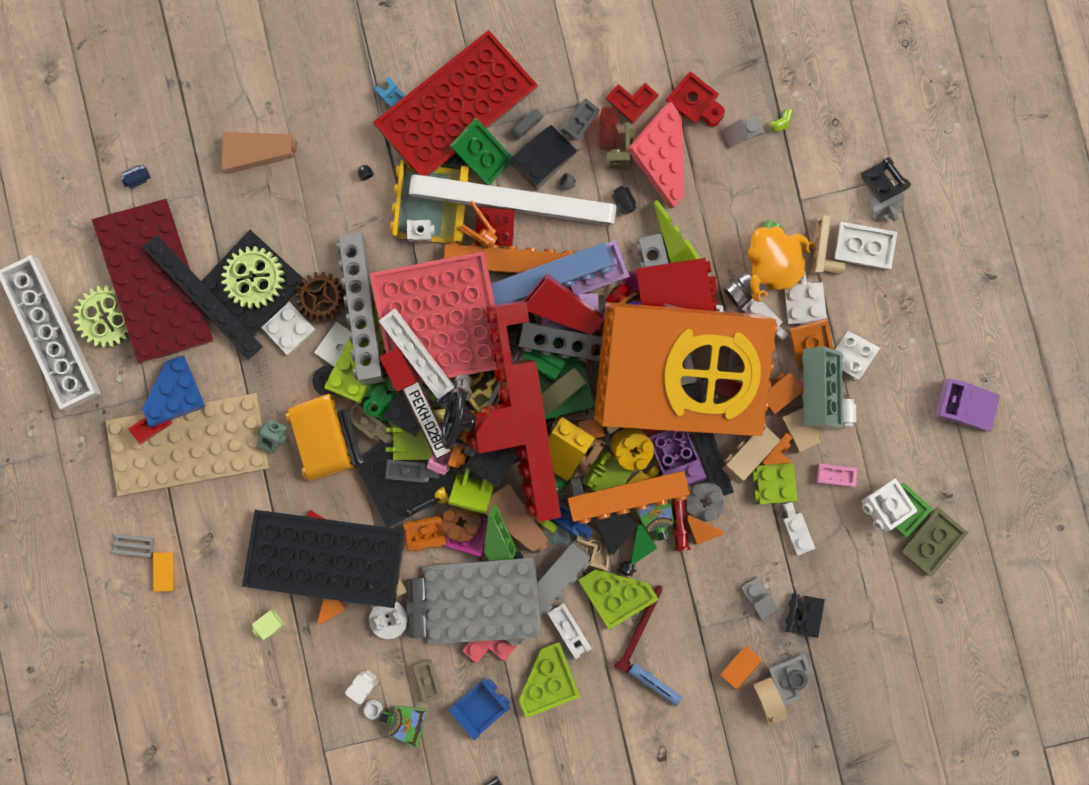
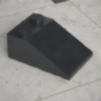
[510,125,578,190]

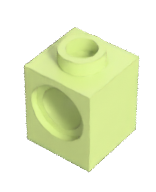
[252,609,285,640]

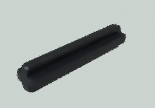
[337,409,363,465]

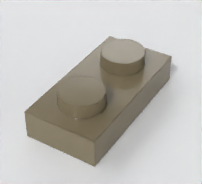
[413,659,443,703]

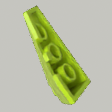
[653,200,700,263]

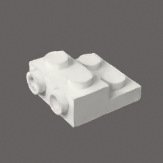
[861,478,917,533]

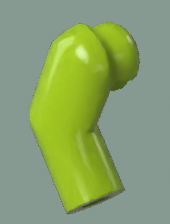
[769,109,793,132]

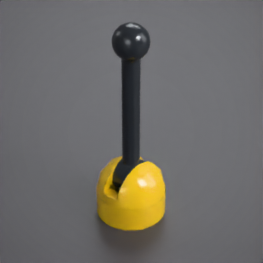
[406,487,450,516]

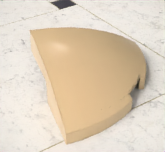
[575,525,609,572]

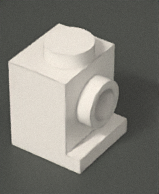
[407,220,435,242]

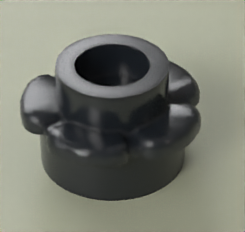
[618,561,637,577]

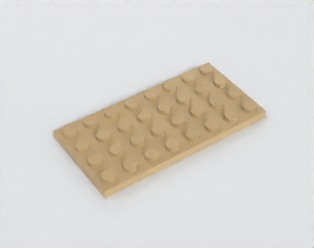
[105,393,270,496]

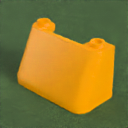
[286,394,355,482]

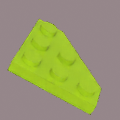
[579,569,659,630]
[519,642,580,718]

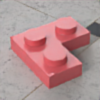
[462,640,517,663]

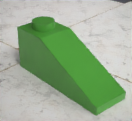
[484,504,517,561]

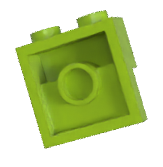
[752,463,798,504]

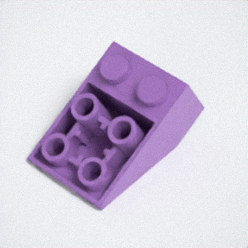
[935,378,1000,432]
[648,430,706,487]

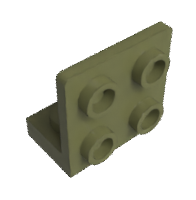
[605,122,633,169]

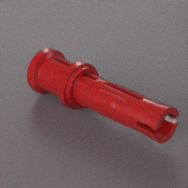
[672,498,691,552]

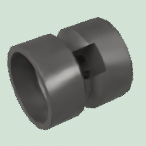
[724,272,760,308]

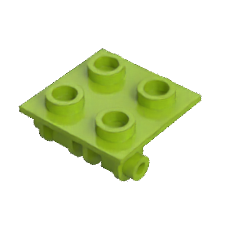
[581,450,634,491]

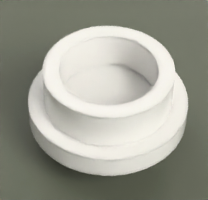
[363,700,383,720]

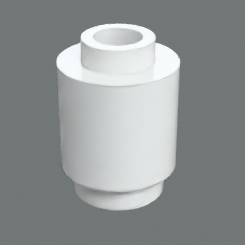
[842,399,857,427]

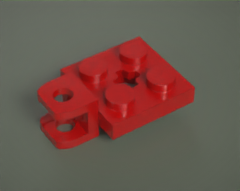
[666,71,725,128]

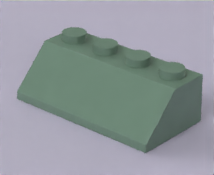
[802,346,843,429]

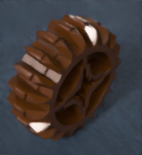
[295,272,346,323]

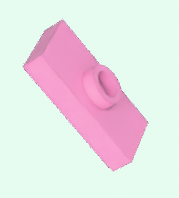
[816,464,857,487]

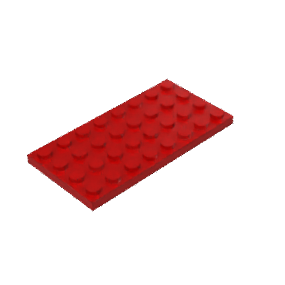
[373,30,538,176]

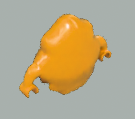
[748,226,816,302]

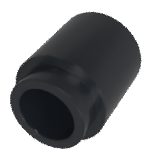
[612,186,637,215]

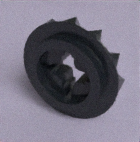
[312,366,335,395]

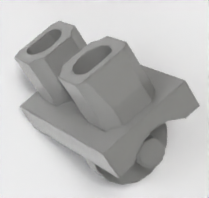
[869,193,905,222]

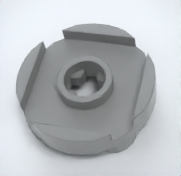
[687,482,726,522]

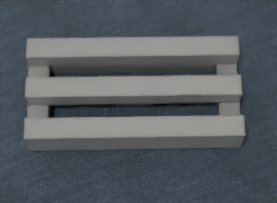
[112,534,155,557]

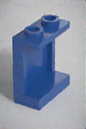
[449,678,510,740]

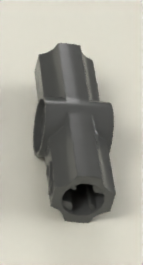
[407,578,427,638]

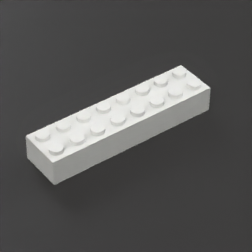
[0,255,102,411]

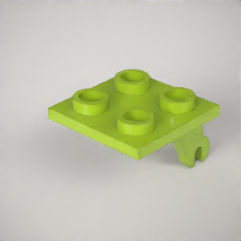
[386,423,432,460]
[448,460,494,514]

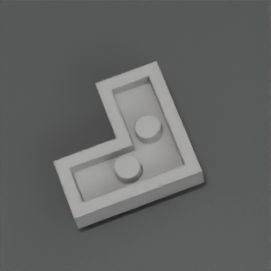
[768,654,812,705]

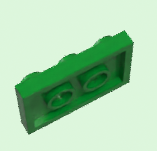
[450,118,512,186]

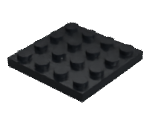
[201,229,306,336]

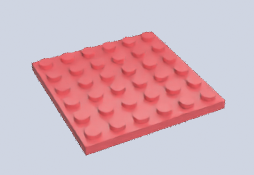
[369,251,497,388]

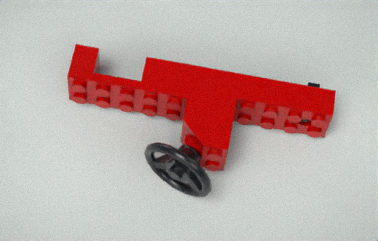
[441,301,567,522]

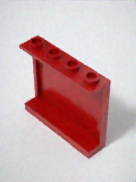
[636,257,717,311]

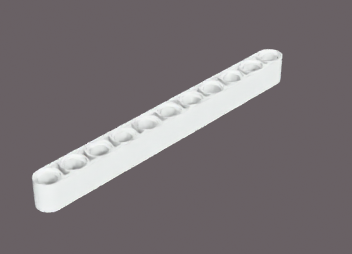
[409,175,617,226]

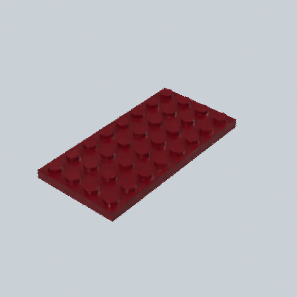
[91,198,214,364]

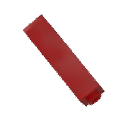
[525,273,604,335]

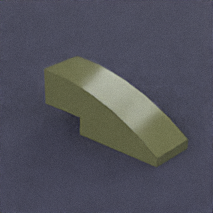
[541,367,586,417]

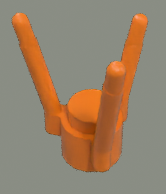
[458,201,497,249]

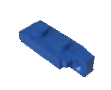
[549,503,593,540]

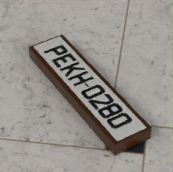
[402,381,453,460]

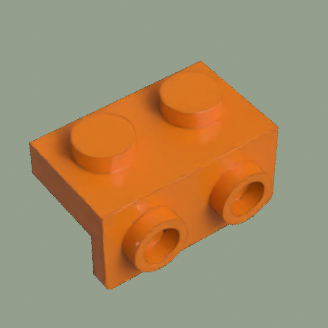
[403,515,446,552]

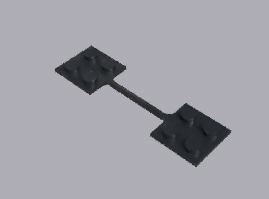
[383,390,517,487]

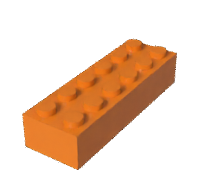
[568,470,690,524]

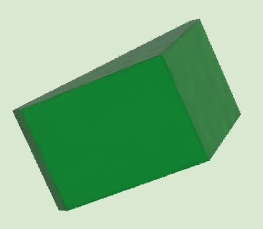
[630,524,657,564]

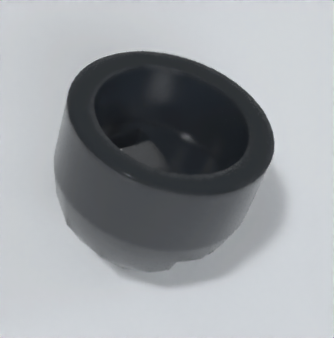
[358,165,374,181]

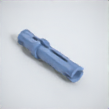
[628,662,682,707]

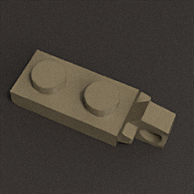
[349,402,393,444]

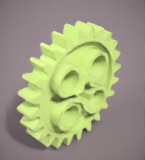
[221,246,285,309]
[73,285,128,348]

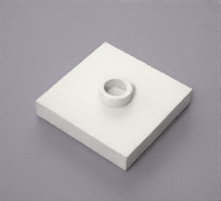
[314,322,351,366]

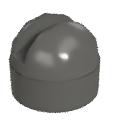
[560,173,576,190]

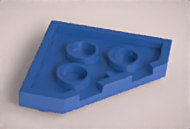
[142,355,205,428]

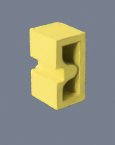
[467,375,499,413]

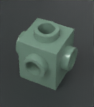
[256,419,287,454]

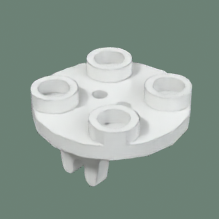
[369,602,408,639]

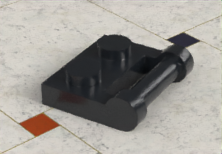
[861,157,911,203]

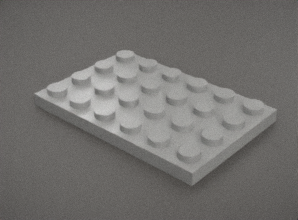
[422,558,541,644]

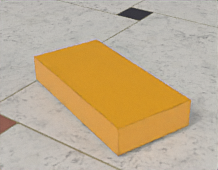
[153,552,174,592]

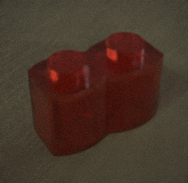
[599,107,619,150]

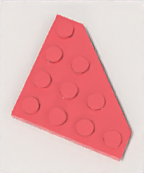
[627,102,684,209]

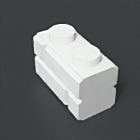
[345,670,378,704]

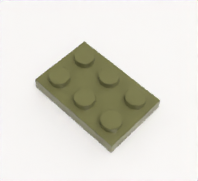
[900,507,968,577]

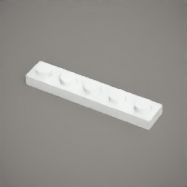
[379,308,454,399]

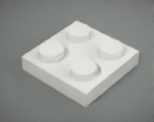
[261,302,316,356]

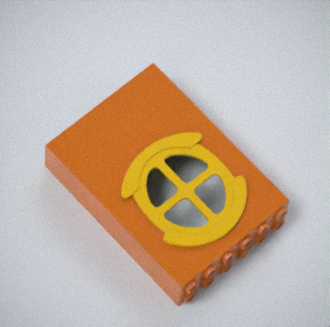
[594,302,778,436]

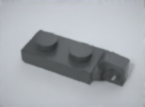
[385,459,440,483]

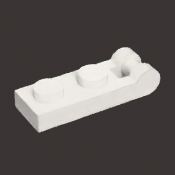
[548,603,592,659]

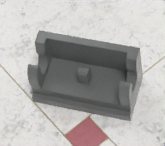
[560,98,600,141]

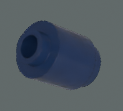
[120,164,151,189]

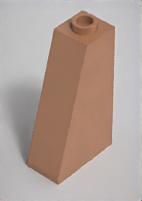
[221,132,297,174]
[486,484,549,553]

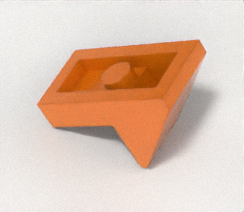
[760,433,793,465]

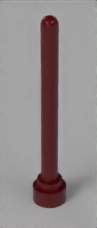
[614,585,663,673]

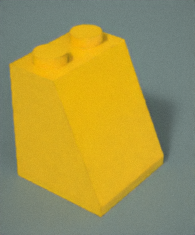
[548,417,595,482]

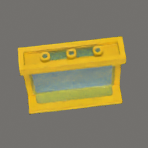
[390,160,470,245]

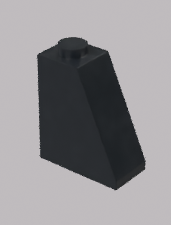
[593,512,638,555]

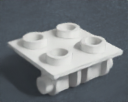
[835,331,880,380]

